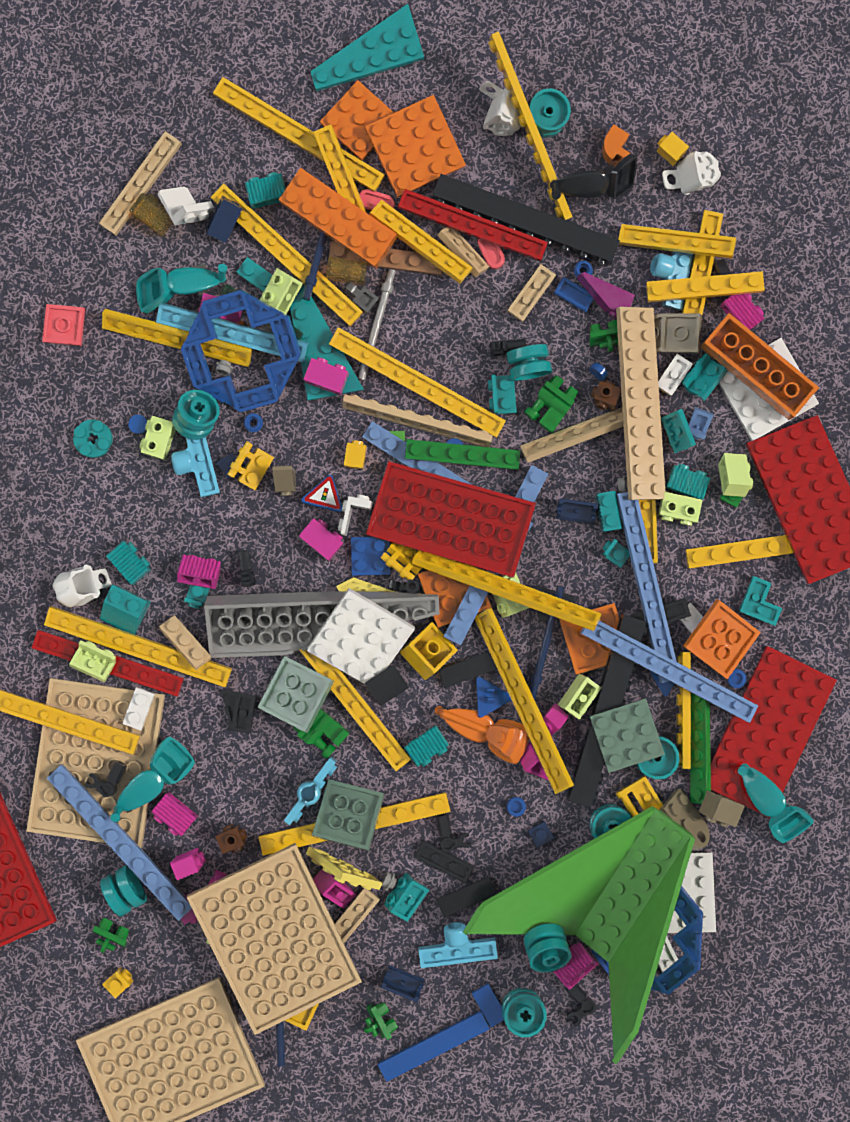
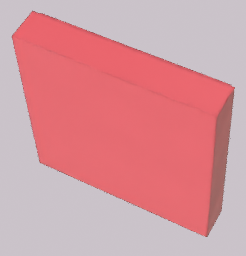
[42,304,85,346]

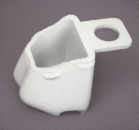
[479,81,521,136]
[662,151,721,195]
[53,565,111,607]

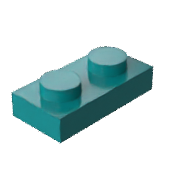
[236,257,272,292]

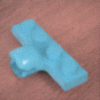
[650,251,693,311]
[171,437,220,498]
[284,756,337,825]
[418,922,498,968]

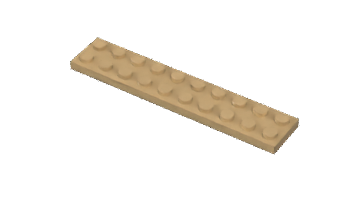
[616,307,665,500]

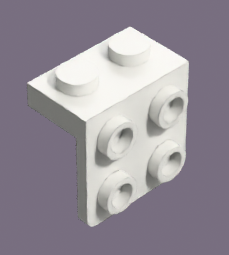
[158,187,214,225]
[338,494,373,536]

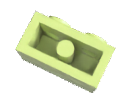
[260,268,303,314]
[140,416,176,461]
[718,453,753,497]
[657,492,702,526]
[558,674,601,720]

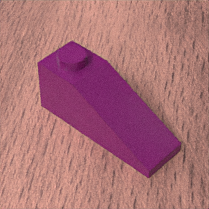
[577,272,635,319]

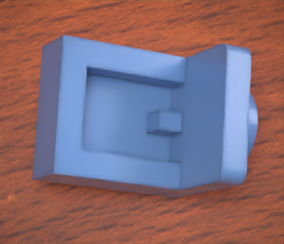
[688,407,713,440]

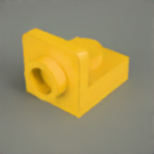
[102,967,133,999]

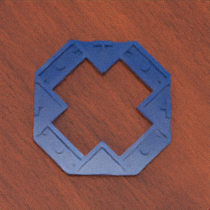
[181,290,301,412]
[591,885,703,994]

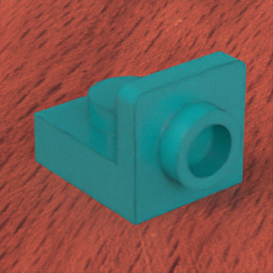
[601,539,630,568]
[184,585,210,609]

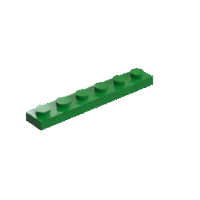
[404,439,520,470]
[690,693,711,804]

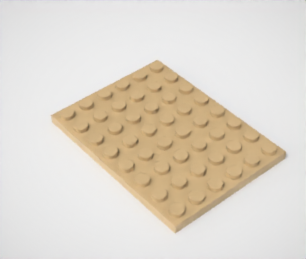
[26,678,165,848]
[187,843,362,1035]
[76,977,265,1122]

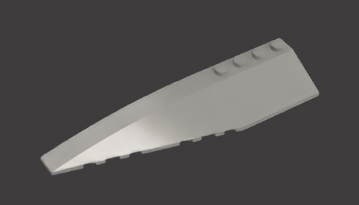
[204,591,439,658]

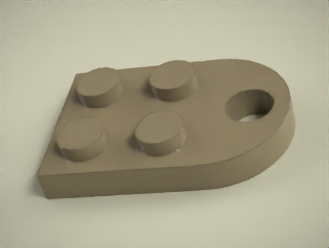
[654,313,702,353]
[659,788,710,850]

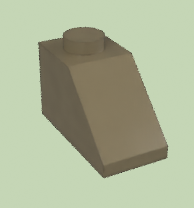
[272,466,296,496]

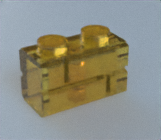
[129,193,173,237]
[326,257,368,286]

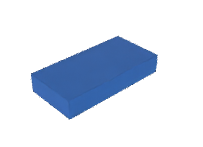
[553,276,594,313]
[472,983,504,1027]

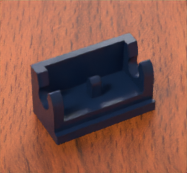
[206,195,242,243]
[555,498,598,524]
[381,965,425,1002]

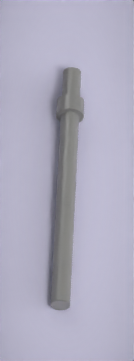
[358,269,396,381]

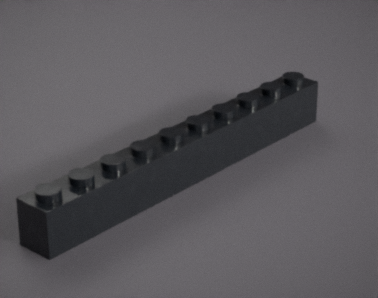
[433,174,620,267]
[567,614,648,808]

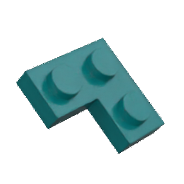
[738,576,783,626]

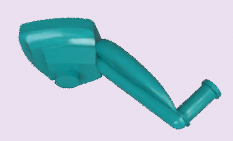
[136,264,227,314]
[110,737,195,822]
[738,763,814,843]

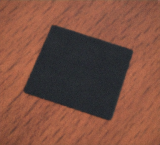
[365,665,409,706]

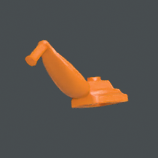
[435,706,529,764]

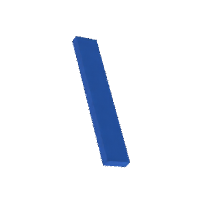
[378,1010,490,1082]

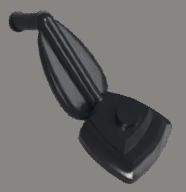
[550,154,637,200]

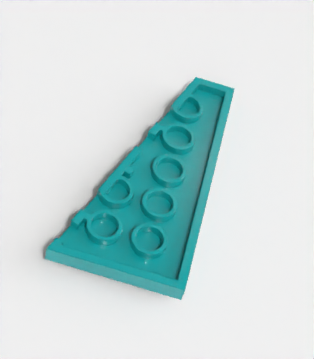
[310,4,424,92]
[290,285,364,401]

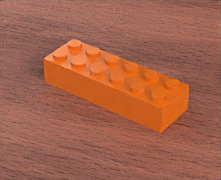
[279,168,397,269]
[700,313,819,420]

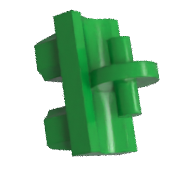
[589,320,618,352]
[92,918,129,954]
[363,1002,398,1040]

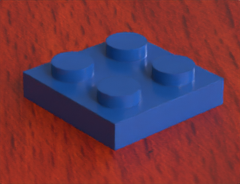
[351,537,390,576]

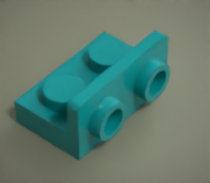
[682,353,728,401]
[488,374,517,415]
[661,409,696,454]
[384,873,429,922]

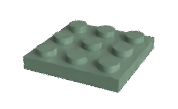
[258,656,334,733]
[590,698,665,773]
[312,779,384,851]

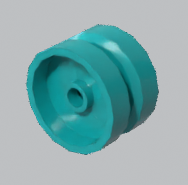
[528,88,571,139]
[506,344,553,381]
[172,389,220,440]
[636,735,680,779]
[589,803,632,839]
[100,865,147,917]
[523,924,572,973]
[501,987,547,1038]

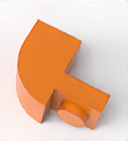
[602,124,631,164]

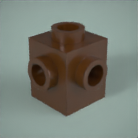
[591,381,621,411]
[215,823,247,854]

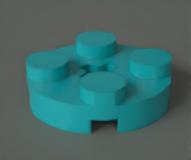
[73,419,113,458]

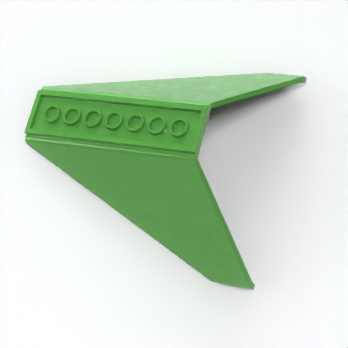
[463,806,695,1064]

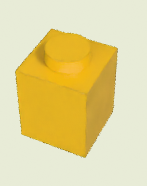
[657,132,689,166]
[344,440,367,470]

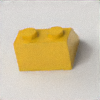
[399,622,458,680]

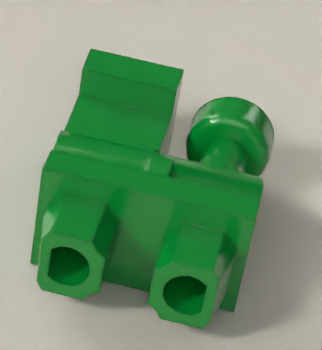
[524,375,578,434]
[293,708,350,759]

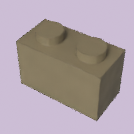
[699,790,745,828]

